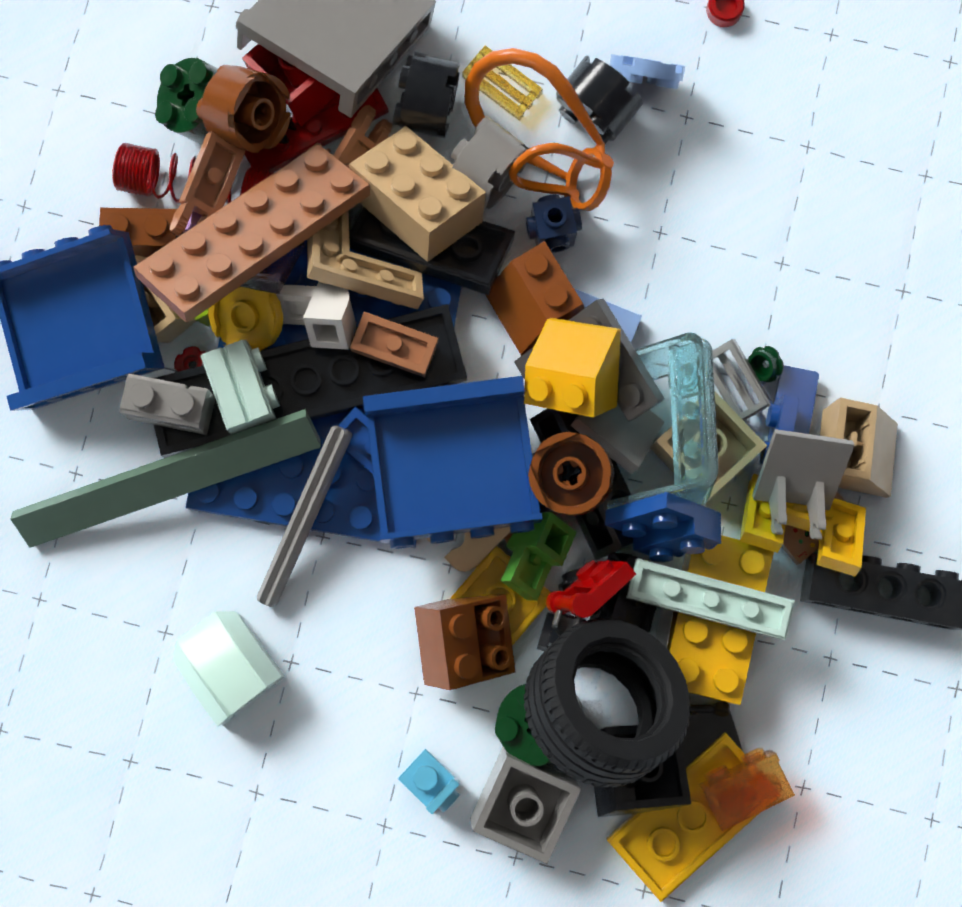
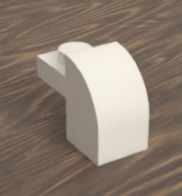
[276,282,356,350]

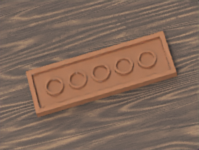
[133,144,370,323]

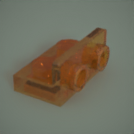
[698,747,795,831]

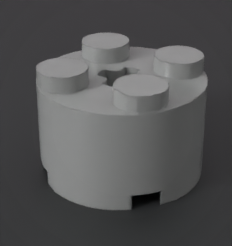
[451,116,529,210]

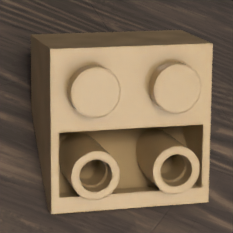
[820,397,898,498]

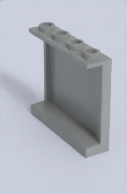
[235,0,436,118]

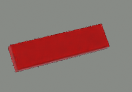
[244,88,389,172]

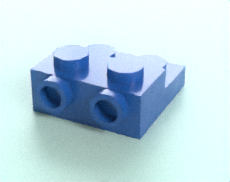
[605,492,721,562]

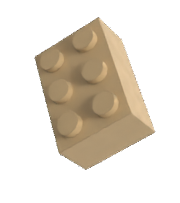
[349,126,486,262]

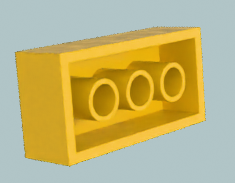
[667,535,774,705]

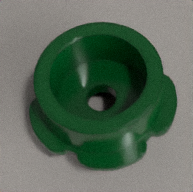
[747,346,784,383]

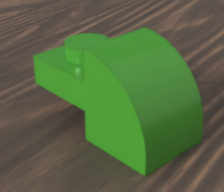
[501,512,577,601]

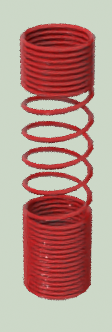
[112,143,275,203]

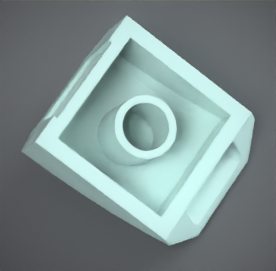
[173,611,286,727]

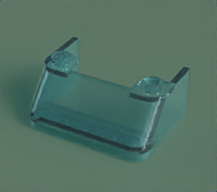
[607,332,718,509]

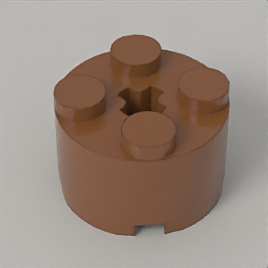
[196,64,291,153]
[528,432,614,516]

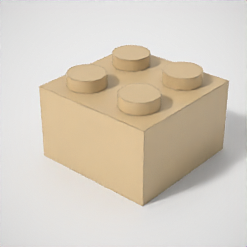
[650,388,767,504]

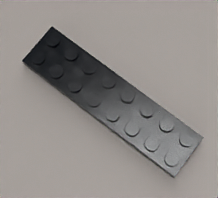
[154,304,467,458]

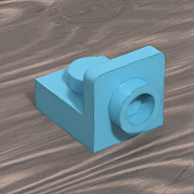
[398,748,460,814]

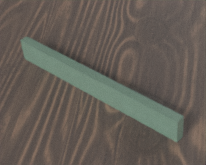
[10,409,321,548]

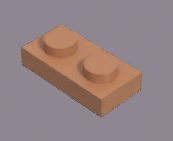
[350,312,439,378]

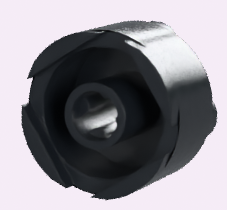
[393,53,460,139]
[556,55,643,145]

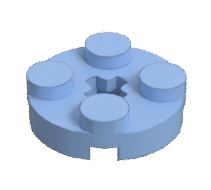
[609,54,685,89]

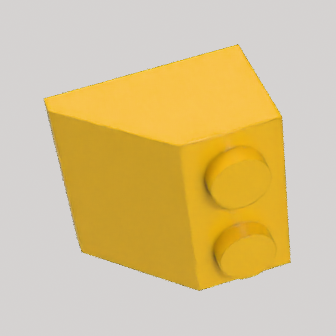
[524,318,621,418]

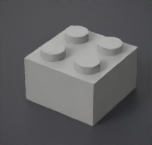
[470,746,581,864]

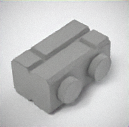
[119,374,215,435]

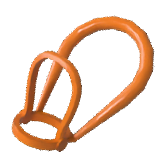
[464,48,614,211]

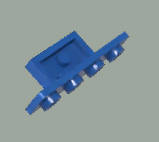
[759,365,819,465]

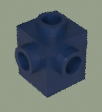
[525,194,582,253]

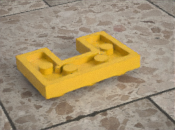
[739,473,866,577]

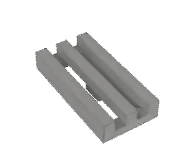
[700,338,773,421]

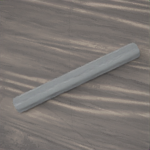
[256,426,352,607]

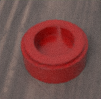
[706,0,745,27]

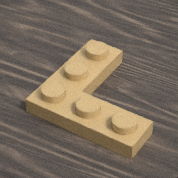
[307,210,424,309]

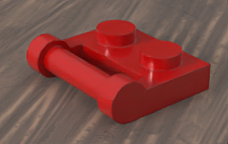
[546,560,637,618]

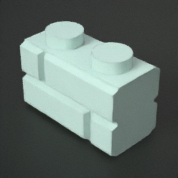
[201,340,280,435]

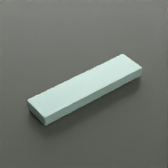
[626,558,795,640]

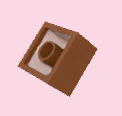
[485,241,585,356]

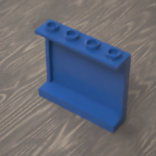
[0,225,165,411]
[363,376,543,549]

